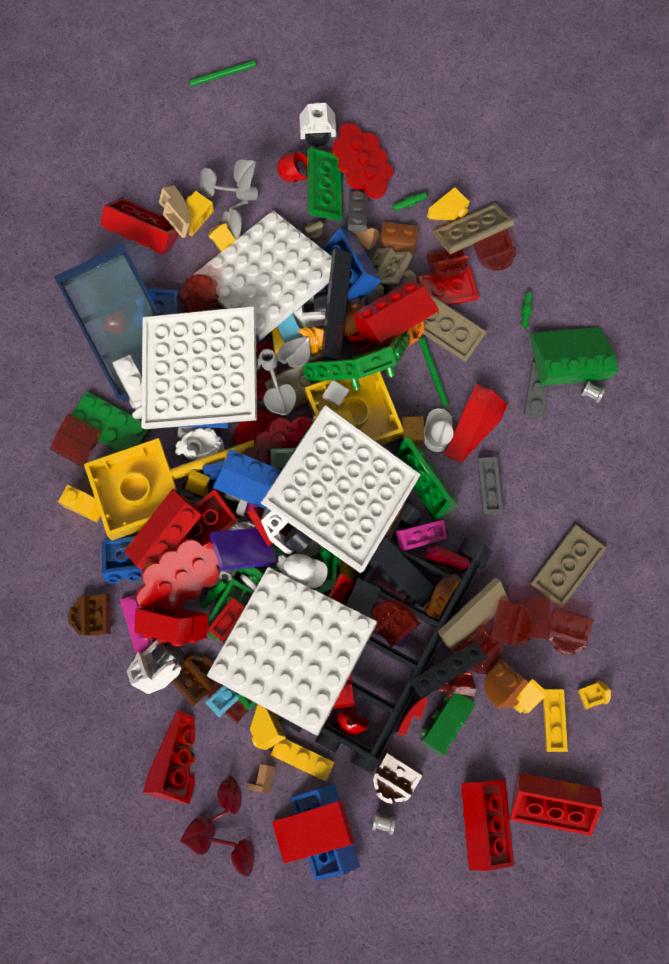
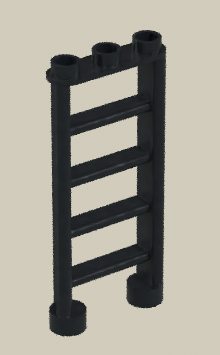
[279,503,492,774]

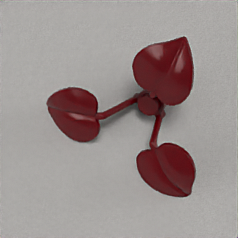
[180,775,254,877]

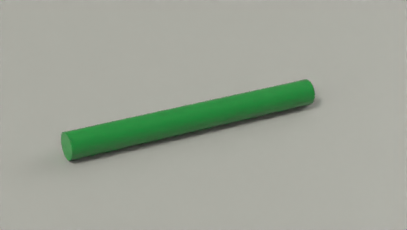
[189,60,256,87]
[418,338,449,407]

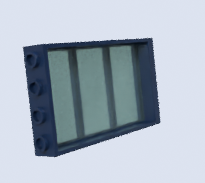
[54,244,160,403]

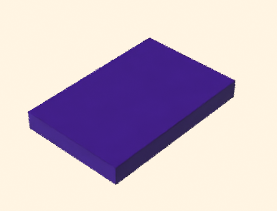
[210,528,277,571]

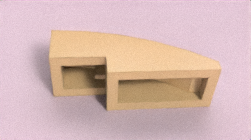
[159,186,190,238]

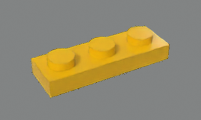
[543,689,568,752]
[271,739,335,781]

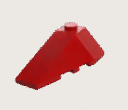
[444,384,508,463]
[143,711,195,804]

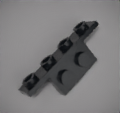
[409,642,487,699]

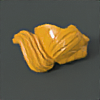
[298,325,324,355]

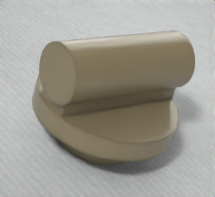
[304,221,323,239]

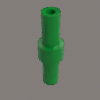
[392,192,427,211]
[521,292,533,329]
[319,546,331,576]
[200,579,229,609]

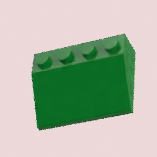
[530,327,619,386]
[395,437,459,521]

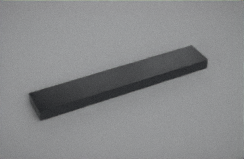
[321,248,352,361]

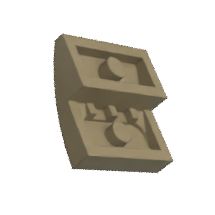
[371,247,412,285]

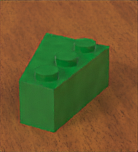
[207,579,254,642]
[420,690,476,756]

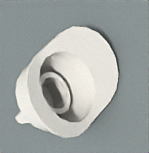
[424,408,454,452]

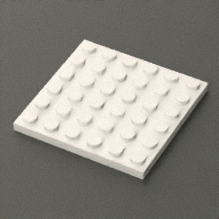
[192,210,332,340]
[142,306,257,429]
[261,405,421,573]
[207,567,377,736]

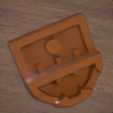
[380,222,418,254]
[484,659,529,710]

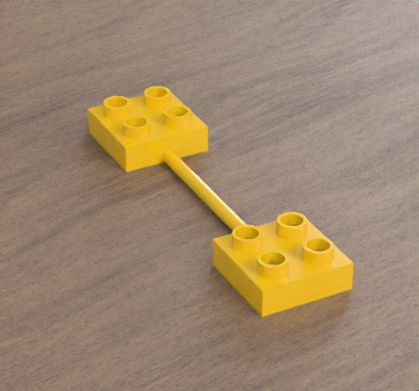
[84,372,404,540]

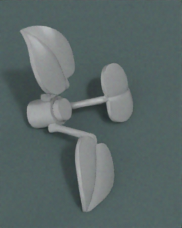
[199,159,258,240]
[256,337,310,415]

